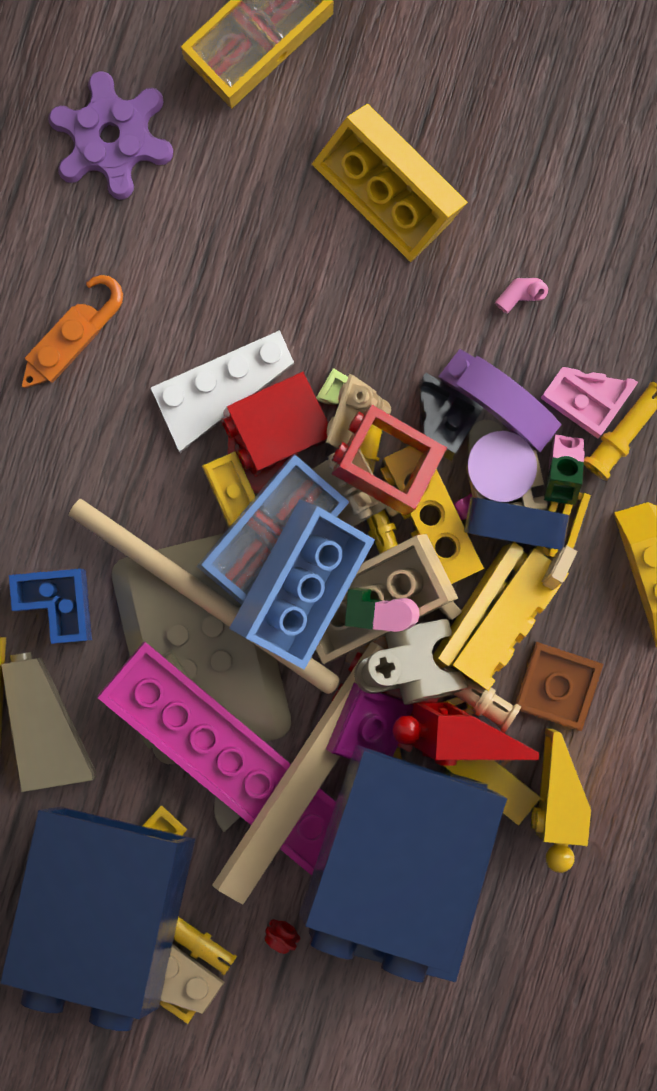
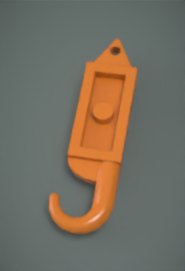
[22,275,123,388]

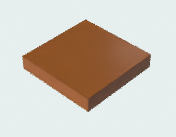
[514,641,604,732]

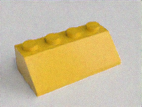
[312,104,468,262]

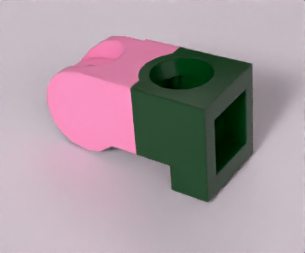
[544,434,584,505]
[345,587,419,632]

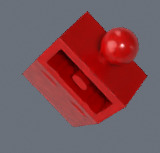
[392,702,539,766]

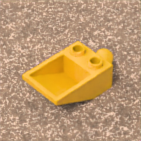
[531,728,591,873]

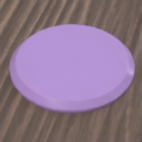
[468,431,537,502]

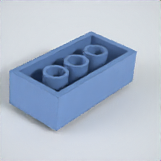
[229,499,375,670]

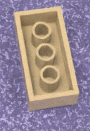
[316,534,458,664]

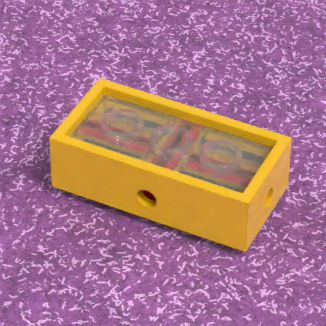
[181,0,334,109]

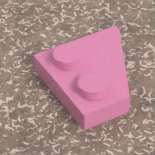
[541,367,638,439]

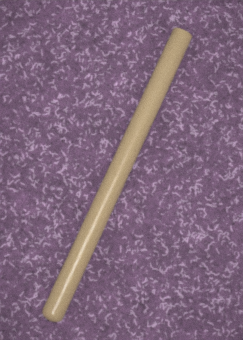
[69,499,339,694]

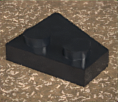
[419,373,483,461]

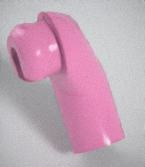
[495,278,548,314]

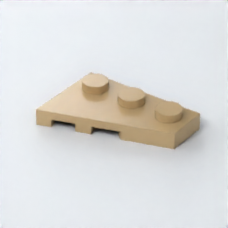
[160,944,225,1014]

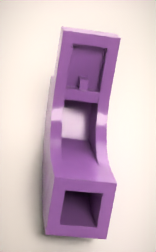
[438,349,562,452]

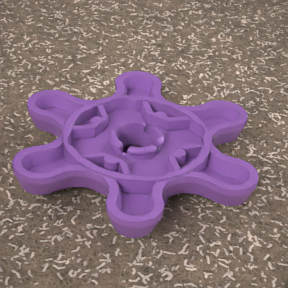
[48,71,174,200]

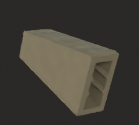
[1,652,97,792]

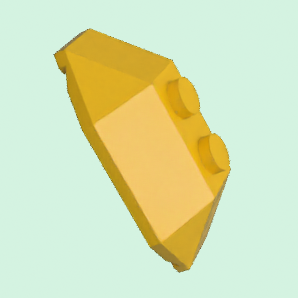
[614,502,657,647]

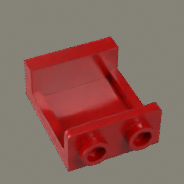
[221,372,328,476]

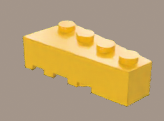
[451,548,569,691]

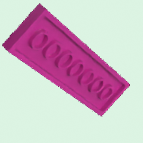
[97,641,336,875]

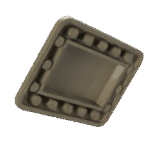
[112,533,291,764]

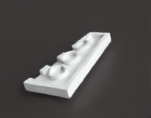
[151,330,294,453]

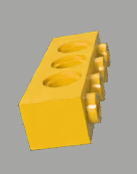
[380,446,484,584]

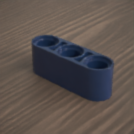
[464,497,570,550]

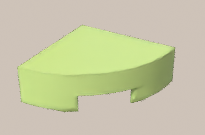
[316,368,348,405]

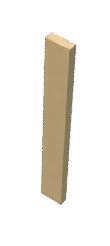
[212,641,385,905]

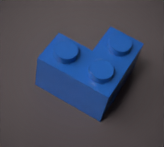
[9,569,92,644]

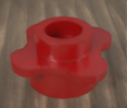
[264,919,301,954]

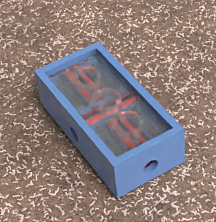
[197,455,349,605]

